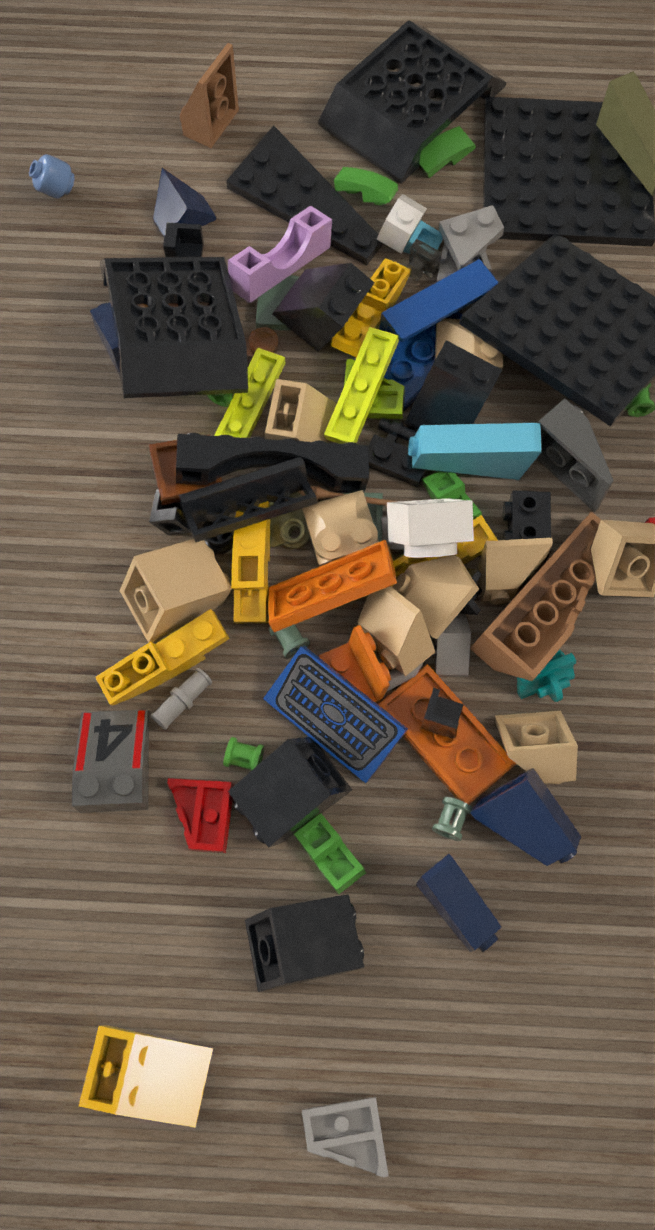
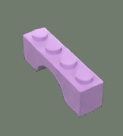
[228,206,332,303]

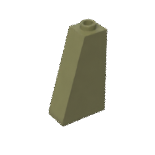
[596,71,655,196]

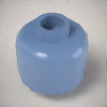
[29,154,75,198]

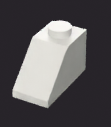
[377,194,427,254]

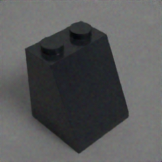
[272,263,375,352]
[404,340,502,430]
[228,737,352,848]
[245,894,364,992]

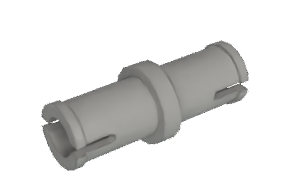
[151,668,213,730]

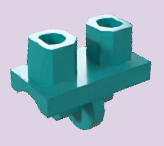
[516,649,577,702]

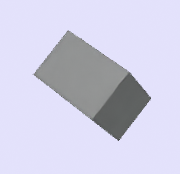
[434,613,471,677]

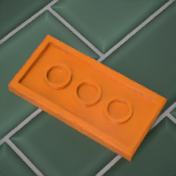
[268,540,397,632]
[378,664,516,805]

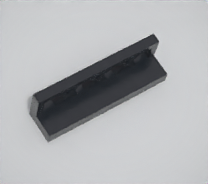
[179,457,317,543]

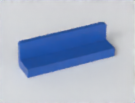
[379,259,499,342]

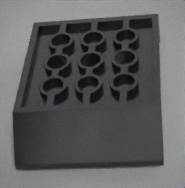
[318,20,506,184]
[100,257,248,398]

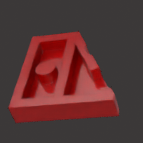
[167,778,235,854]

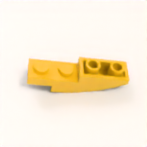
[331,258,411,358]
[231,501,270,624]
[95,609,230,706]

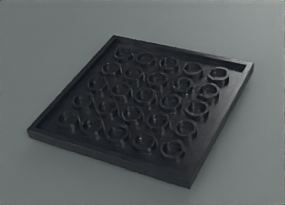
[483,96,655,247]
[459,234,655,427]

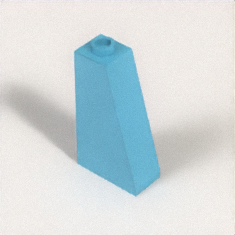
[408,423,542,480]

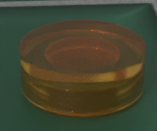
[249,327,279,355]

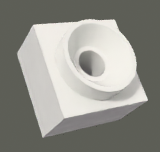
[387,498,474,557]

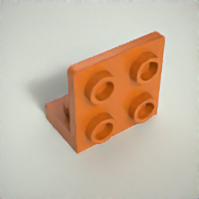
[318,625,391,704]

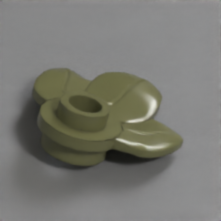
[270,492,310,549]

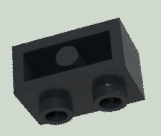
[502,490,551,563]

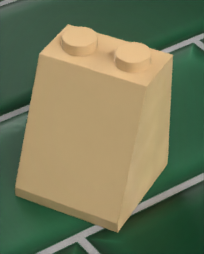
[120,539,232,643]

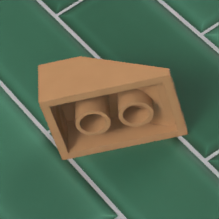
[180,43,239,148]

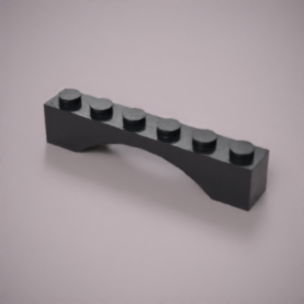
[176,433,369,493]

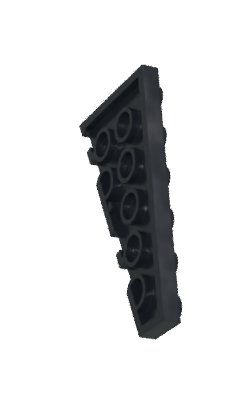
[226,125,382,266]

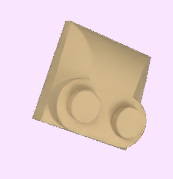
[302,490,379,566]

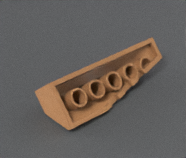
[470,511,601,681]

